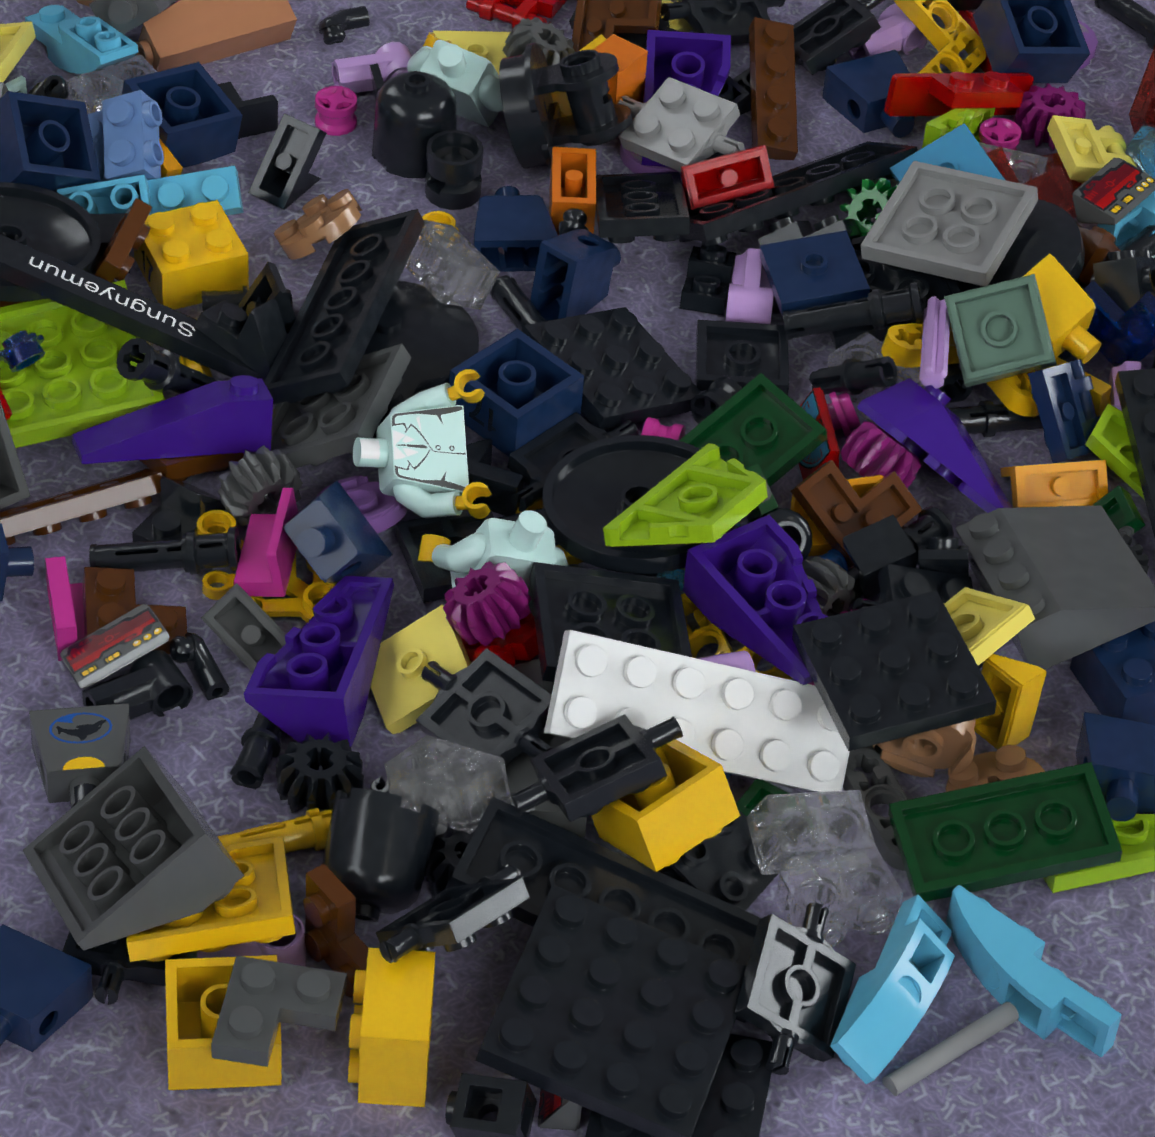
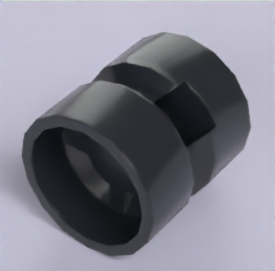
[425,130,483,210]

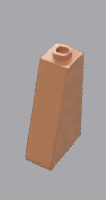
[136,0,297,73]

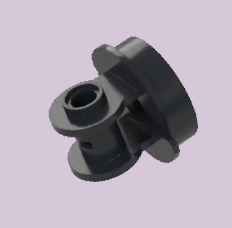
[499,43,633,169]

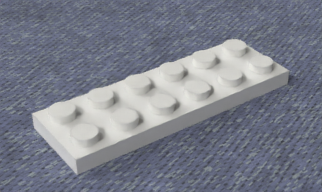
[544,630,850,797]

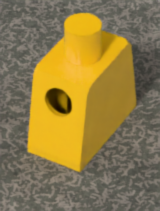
[1023,253,1102,364]

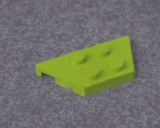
[603,443,768,547]

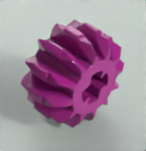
[1014,83,1086,150]
[840,421,922,489]
[443,561,532,646]

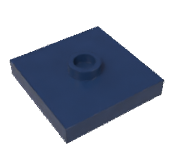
[760,230,870,315]

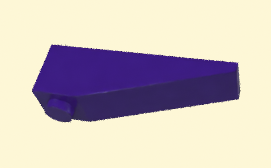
[641,30,731,167]
[72,375,273,464]
[856,378,1013,513]
[683,515,828,686]
[244,576,394,747]

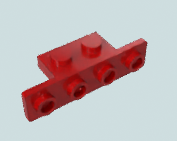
[884,71,1034,116]

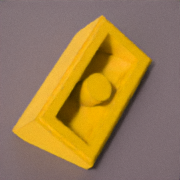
[974,654,1047,750]

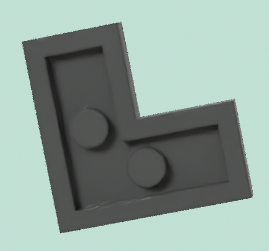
[211,956,347,1067]

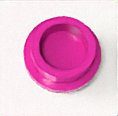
[827,392,861,437]

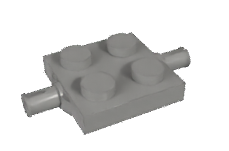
[618,77,744,172]

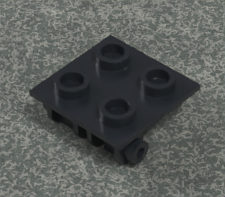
[658,809,790,911]

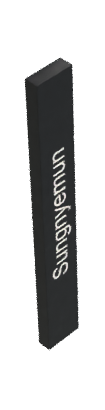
[0,234,265,381]

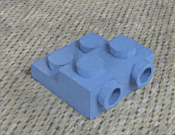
[88,90,164,182]

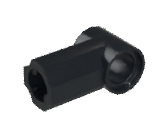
[82,650,193,720]

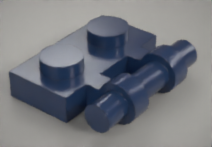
[1028,359,1100,463]

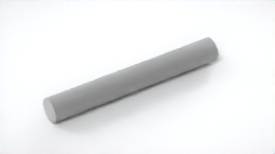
[882,1001,1019,1096]

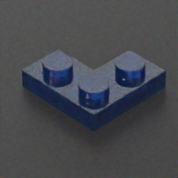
[1084,280,1155,367]

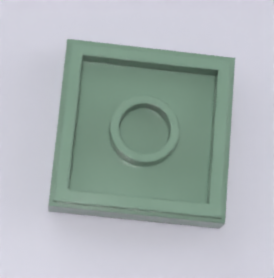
[944,274,1057,387]

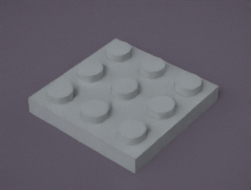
[860,161,1038,286]

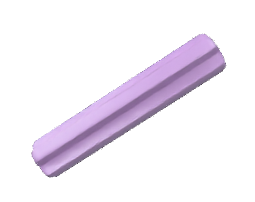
[919,296,950,389]

